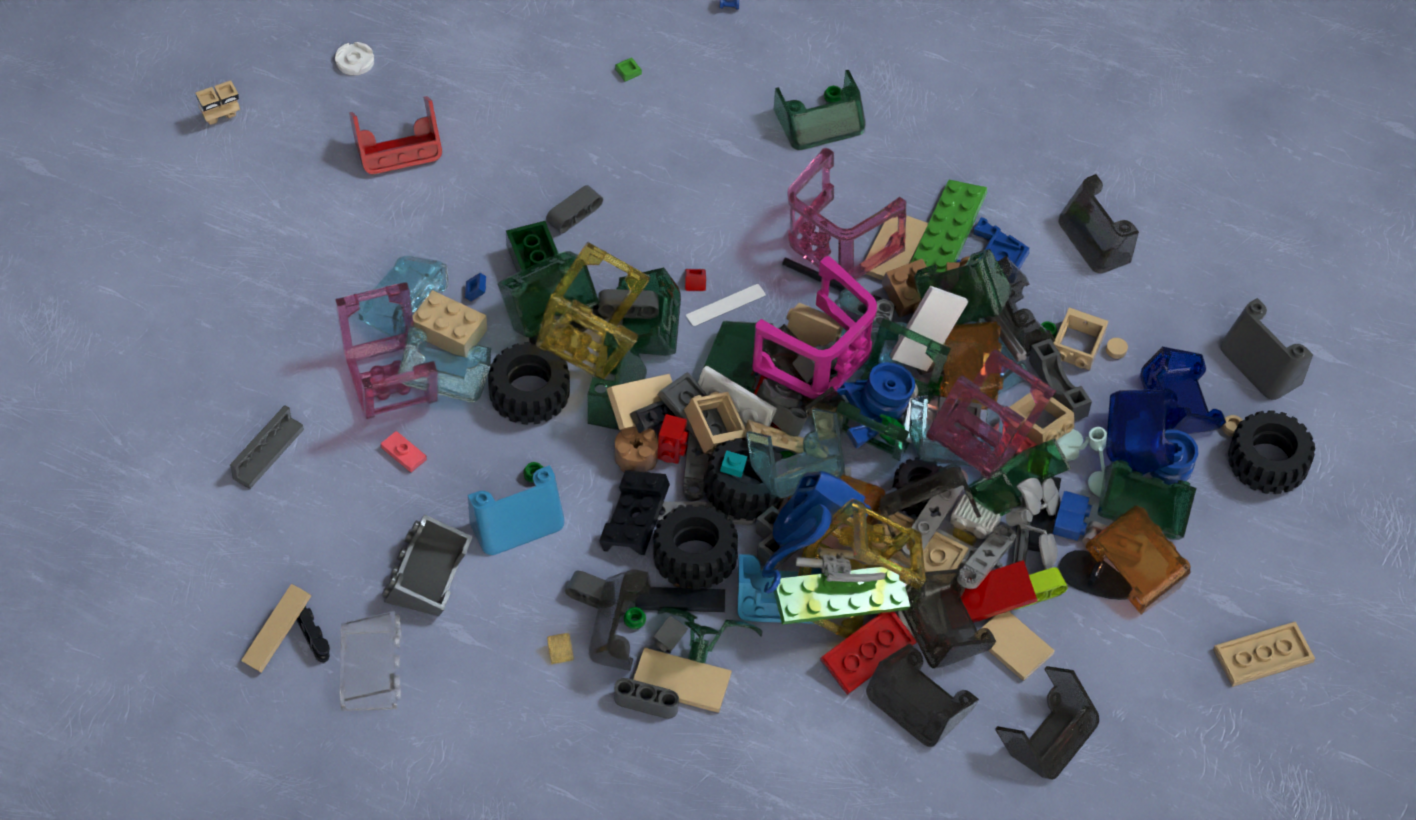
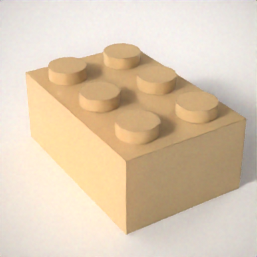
[410,290,487,360]

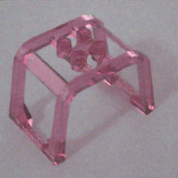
[787,148,907,280]
[335,282,438,420]
[926,349,1056,480]

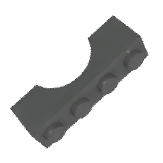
[1029,339,1092,421]

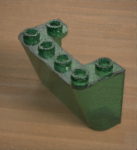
[914,249,1012,327]
[703,321,775,394]
[588,326,647,430]
[1097,460,1197,540]

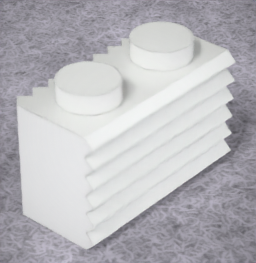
[950,494,1002,539]

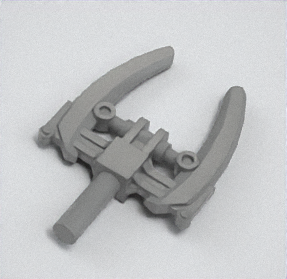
[795,547,886,582]

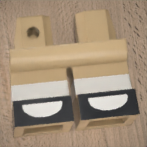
[195,80,240,125]

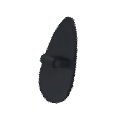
[1059,550,1134,600]

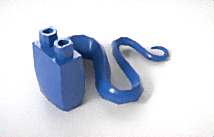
[762,471,871,594]

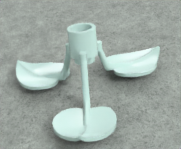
[1047,419,1142,500]

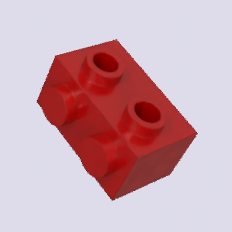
[658,414,688,464]

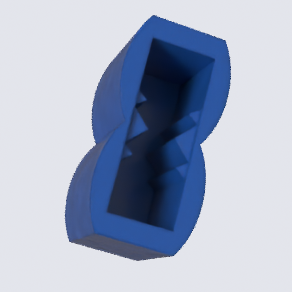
[1052,491,1092,541]

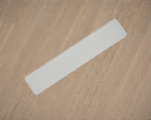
[686,284,766,326]

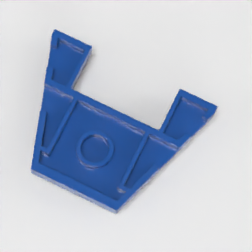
[957,217,1030,282]
[824,380,902,449]

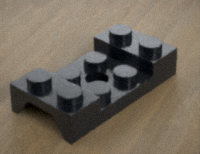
[599,470,670,555]

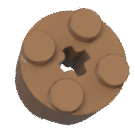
[615,426,658,472]

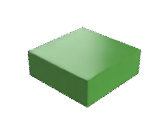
[615,57,642,82]

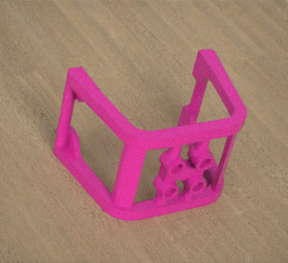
[752,256,877,400]

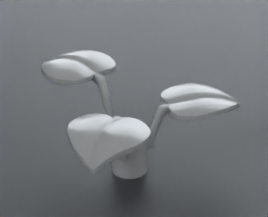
[1006,478,1060,570]

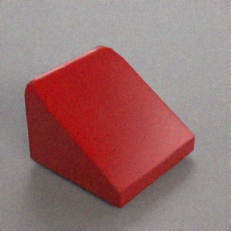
[685,269,706,291]

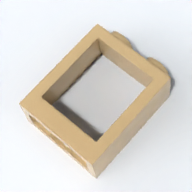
[1054,307,1109,370]
[1007,387,1074,449]
[684,392,749,454]

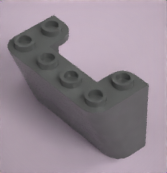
[382,514,473,616]

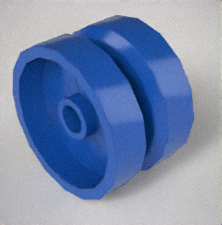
[862,362,915,418]
[1146,430,1199,485]

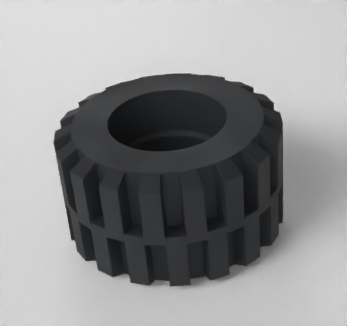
[892,457,947,517]

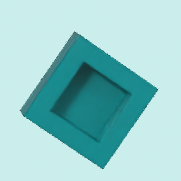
[720,450,747,478]

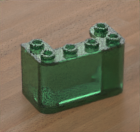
[498,251,600,338]

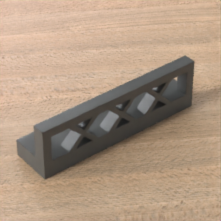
[230,405,304,489]

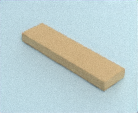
[241,584,311,673]

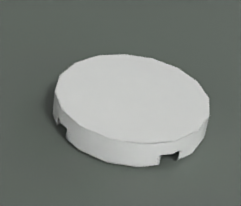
[335,42,374,75]

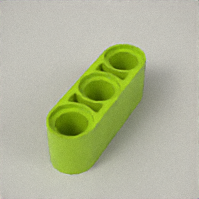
[1014,567,1068,610]

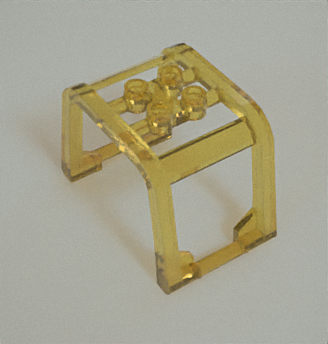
[536,242,650,382]
[798,499,926,639]

